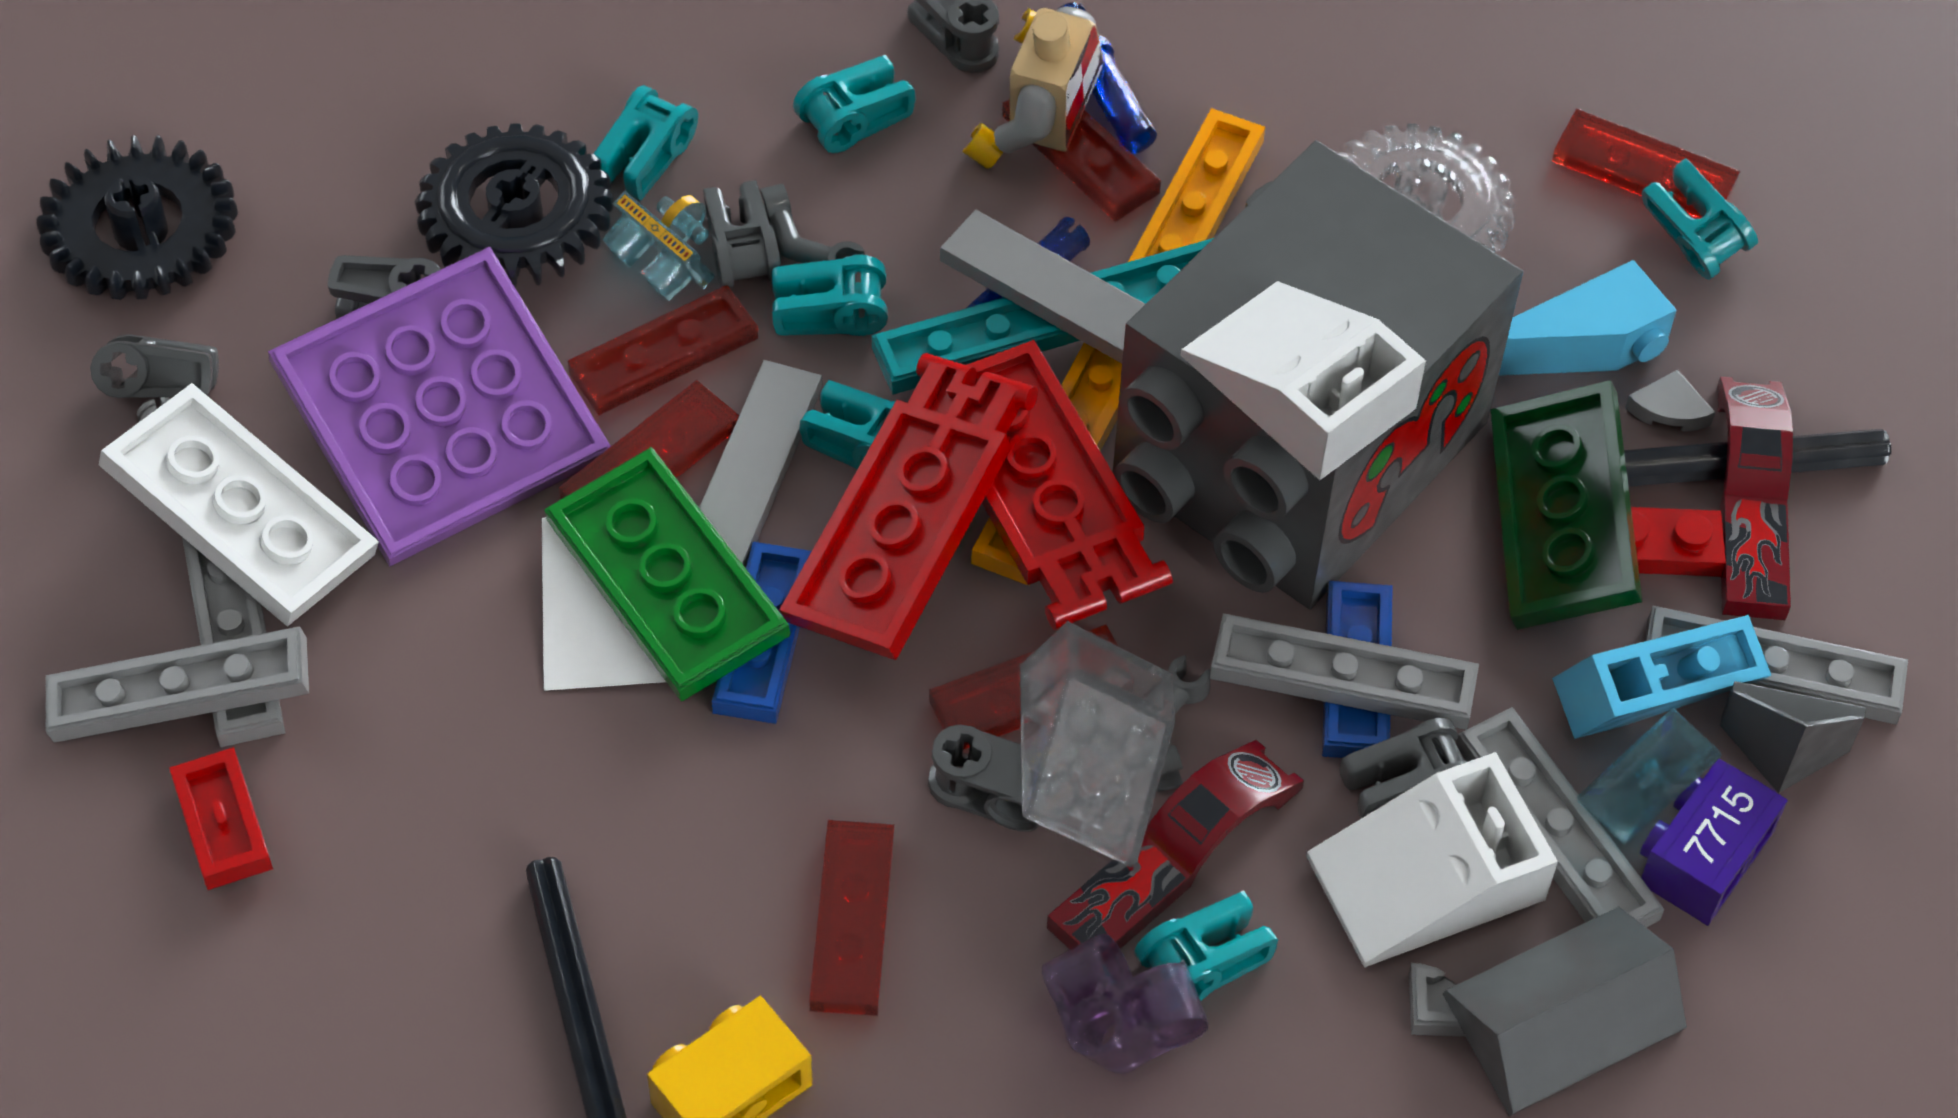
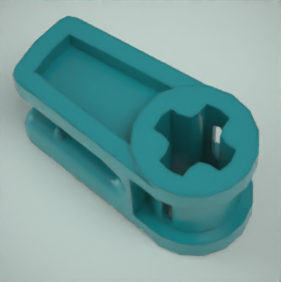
[793,55,916,153]
[593,85,698,201]
[1641,158,1759,280]
[772,255,888,336]
[799,380,895,469]
[1134,891,1278,1010]

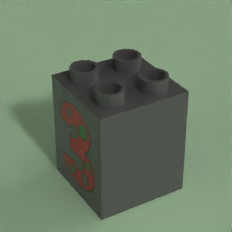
[1112,140,1524,610]

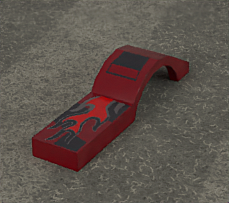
[1717,376,1793,621]
[1047,740,1304,972]

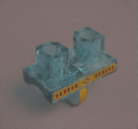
[602,191,715,301]

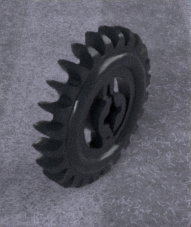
[415,123,614,288]
[36,135,238,300]

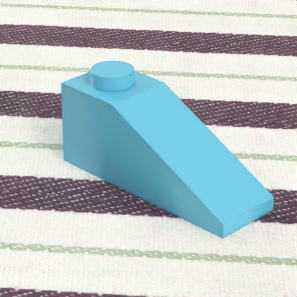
[1499,260,1677,375]
[1552,615,1771,739]

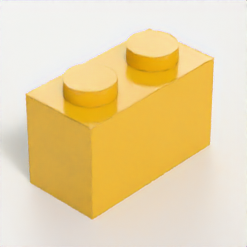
[647,995,813,1118]

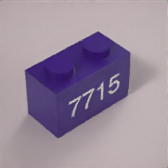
[1639,758,1788,926]

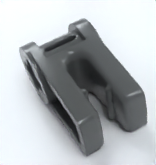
[907,0,999,73]
[703,180,781,289]
[327,255,441,319]
[90,334,219,398]
[1339,718,1469,818]

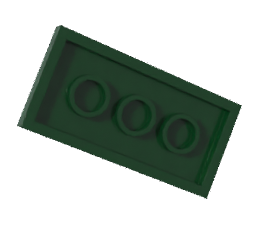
[1490,380,1642,630]

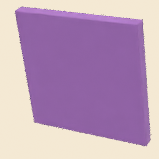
[268,247,612,567]

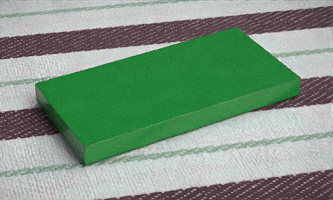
[544,447,791,702]

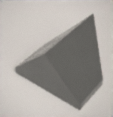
[1720,681,1866,793]

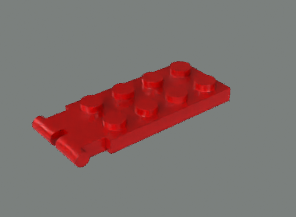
[967,340,1173,630]
[779,353,1038,661]

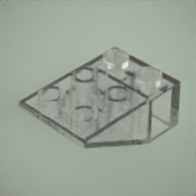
[1020,621,1175,867]

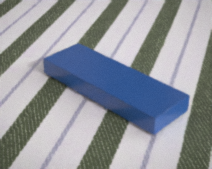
[712,542,812,724]
[1322,581,1393,758]

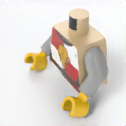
[962,6,1104,169]

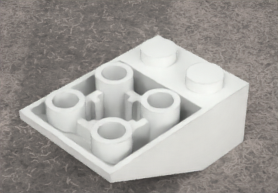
[1181,281,1426,480]
[1306,752,1558,968]

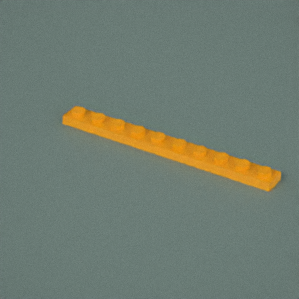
[971,108,1266,586]

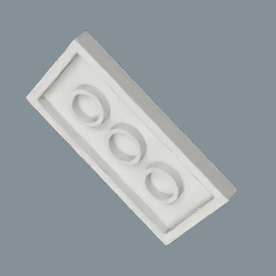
[98,383,379,627]

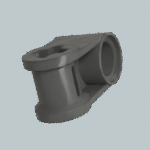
[928,725,1061,832]

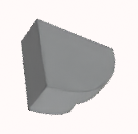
[1625,370,1715,431]
[1408,963,1466,1037]

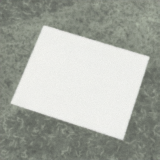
[542,517,666,691]

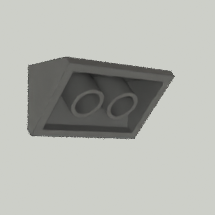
[1442,907,1687,1116]

